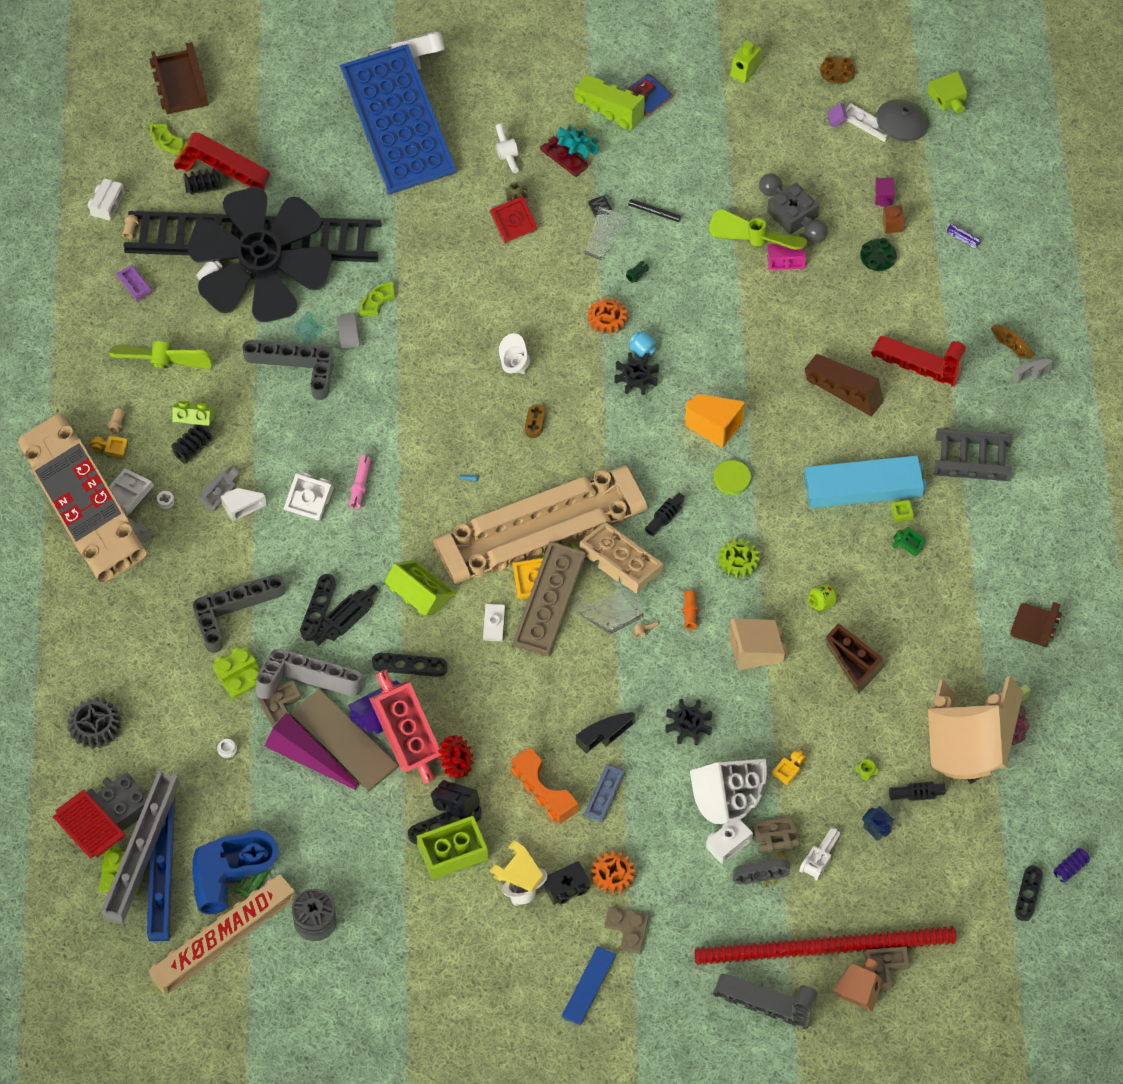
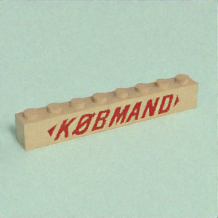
[149,874,296,995]

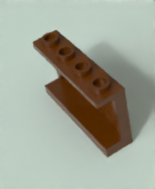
[149,42,209,114]

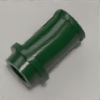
[626,261,649,283]

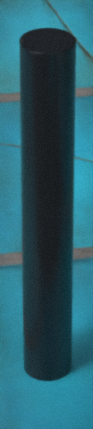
[628,199,681,222]

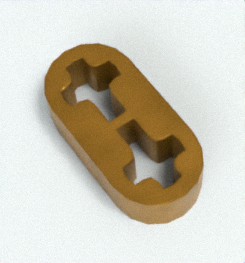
[525,404,545,438]

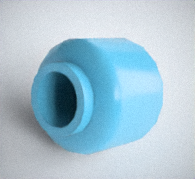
[629,331,656,358]

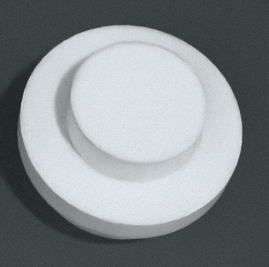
[217,739,237,758]

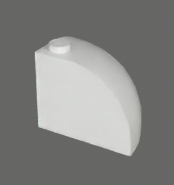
[690,759,767,824]

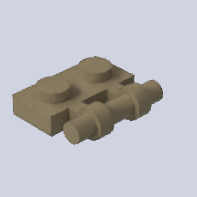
[752,817,799,854]

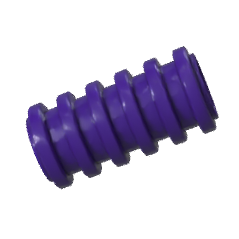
[1053,848,1090,883]

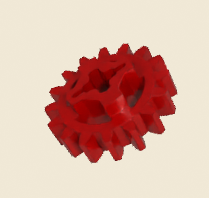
[438,735,474,779]

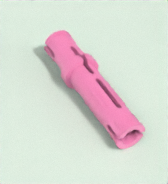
[349,455,372,509]

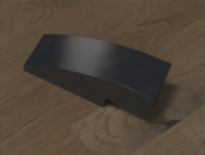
[576,712,635,754]

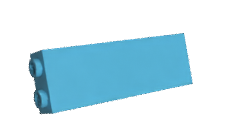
[804,456,927,508]

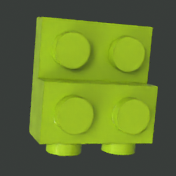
[172,401,217,426]
[212,646,260,700]
[98,846,144,897]

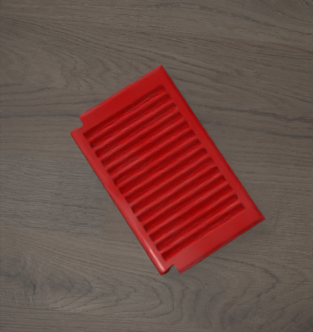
[53,789,126,859]

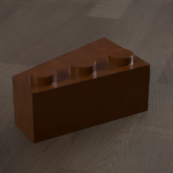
[826,623,884,694]

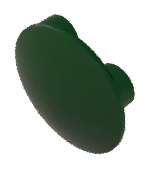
[860,238,897,271]

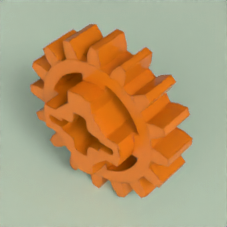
[588,297,627,335]
[591,851,635,895]

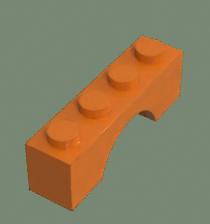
[510,747,579,825]

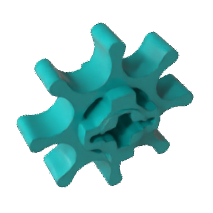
[556,124,600,158]

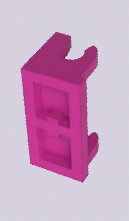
[767,244,806,270]

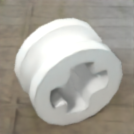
[157,491,175,509]

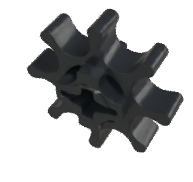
[614,352,659,395]
[665,699,713,745]

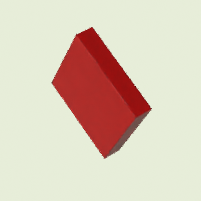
[490,196,538,243]

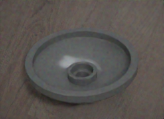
[876,99,929,141]

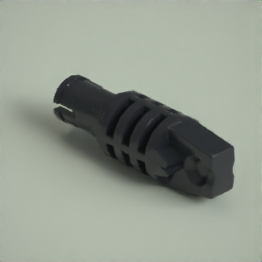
[645,492,685,536]
[889,782,946,801]

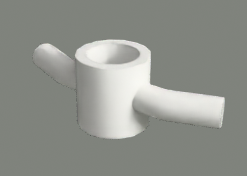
[495,123,519,173]

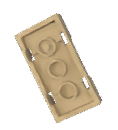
[579,522,663,594]

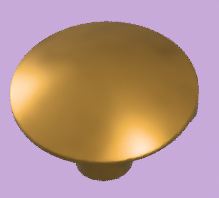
[820,56,855,84]

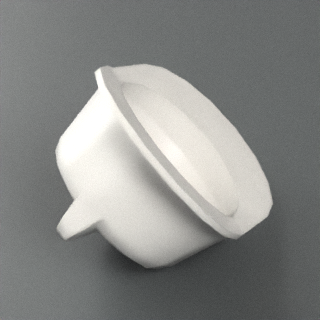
[499,333,530,374]
[502,868,548,906]

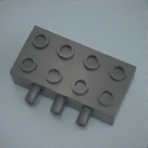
[87,772,148,831]

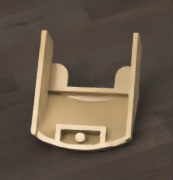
[928,676,1023,779]

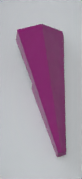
[264,713,359,790]

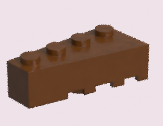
[805,354,884,417]

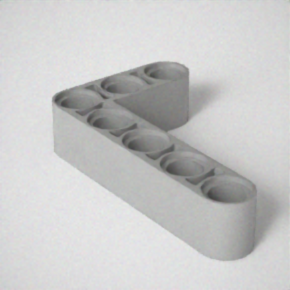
[255,649,362,699]

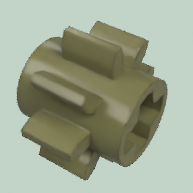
[506,182,528,201]

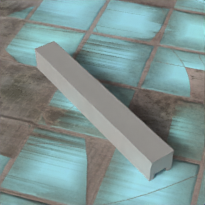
[102,770,180,924]

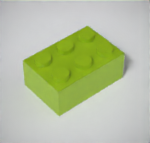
[416,816,488,880]

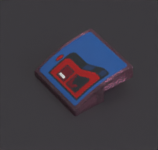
[624,73,673,117]

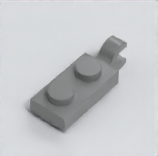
[197,466,240,511]

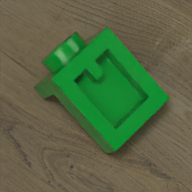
[892,527,926,556]

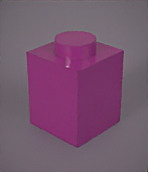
[875,178,894,207]

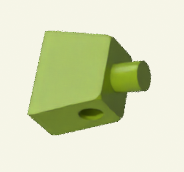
[730,41,763,83]
[927,71,967,114]

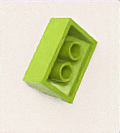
[384,560,456,616]

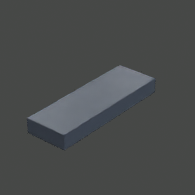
[584,764,625,823]

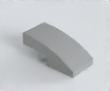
[336,314,359,349]
[1013,359,1053,383]

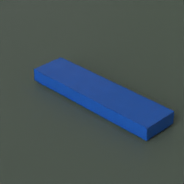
[562,946,616,1026]

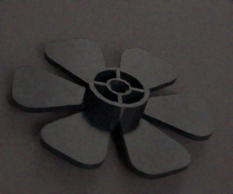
[188,187,332,322]

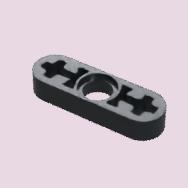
[1015,866,1043,921]

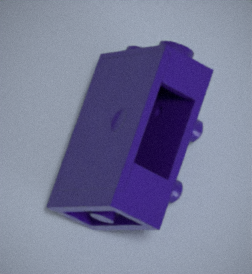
[348,680,400,734]

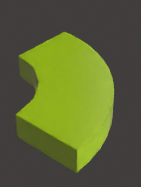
[149,124,184,154]
[359,281,395,317]

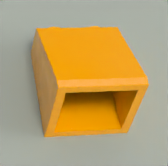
[685,394,745,448]

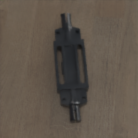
[313,584,379,646]

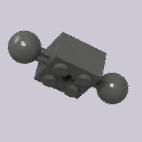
[759,173,828,243]

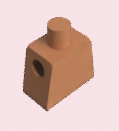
[833,958,882,1012]

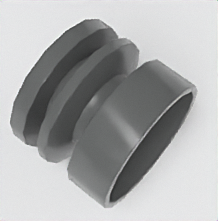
[292,889,337,941]

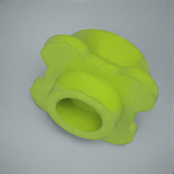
[855,759,879,781]

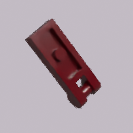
[540,136,588,177]

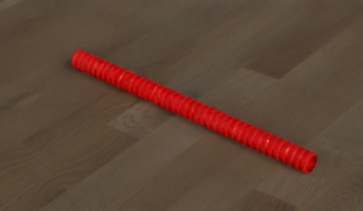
[694,926,956,965]

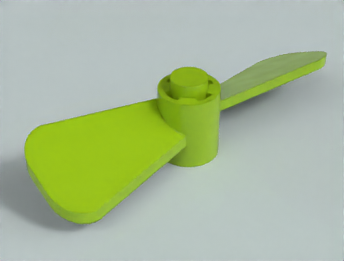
[709,209,808,249]
[109,341,212,369]

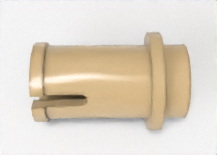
[122,215,139,239]
[107,409,125,434]

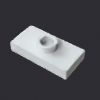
[483,604,505,641]

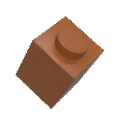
[882,205,905,234]

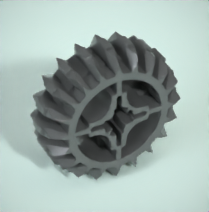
[67,697,121,749]

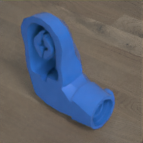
[192,830,278,914]

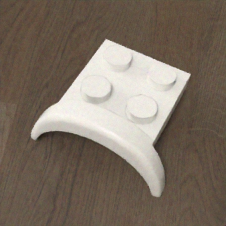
[109,468,154,516]

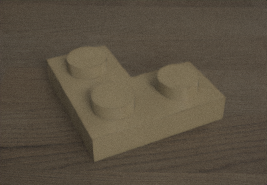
[257,680,301,728]
[604,907,648,954]
[865,947,909,990]

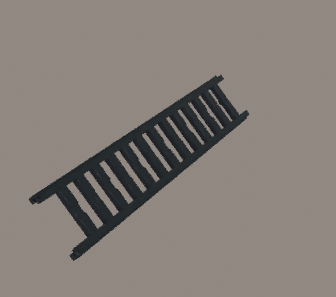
[124,211,382,262]

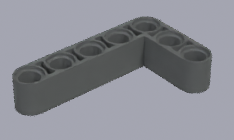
[242,340,333,400]
[193,574,286,653]
[713,974,818,1030]

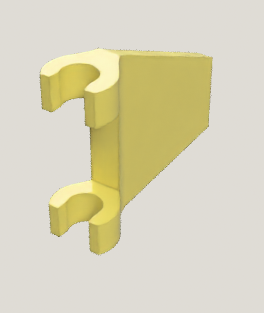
[490,841,544,892]

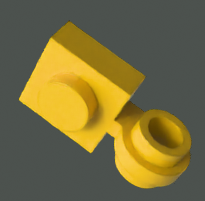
[90,436,128,459]
[772,750,806,786]

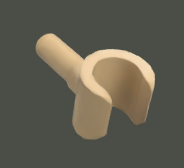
[633,621,659,639]

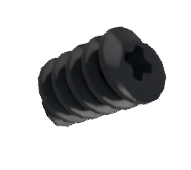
[183,168,222,195]
[171,424,213,464]

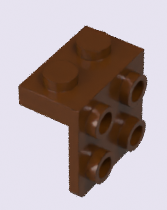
[1010,602,1062,648]

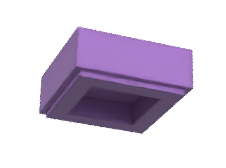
[828,103,848,127]

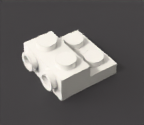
[284,472,334,521]

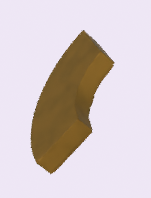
[991,324,1034,359]

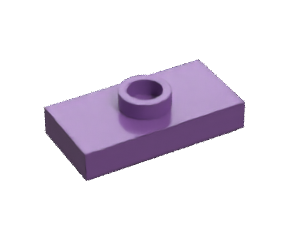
[117,265,152,301]

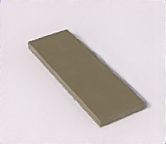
[512,541,586,657]
[290,689,398,792]

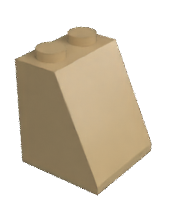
[729,618,787,671]

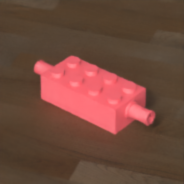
[369,669,441,784]

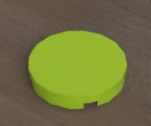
[713,460,751,495]

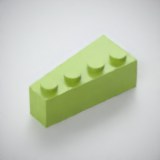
[574,74,645,131]

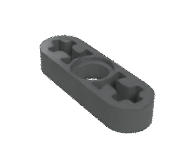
[733,859,790,885]

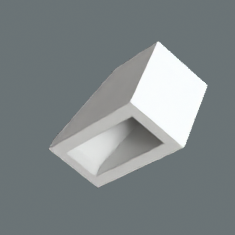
[221,488,266,522]

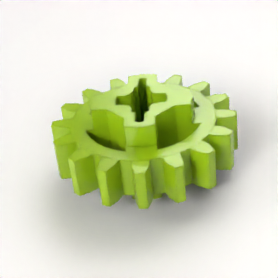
[718,538,760,578]

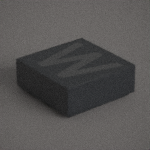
[588,195,612,217]

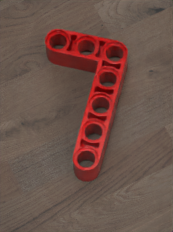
[174,132,270,190]
[871,336,966,387]

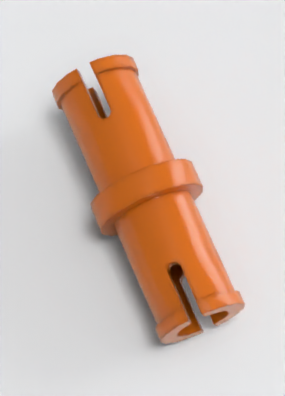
[683,590,698,629]

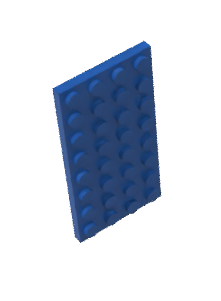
[340,44,456,195]

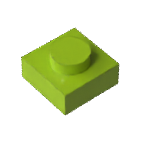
[890,500,914,523]

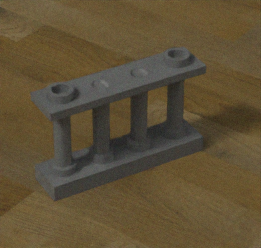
[934,428,1013,482]

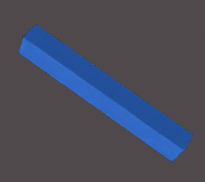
[147,797,175,942]

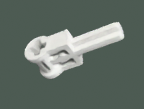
[799,828,840,881]

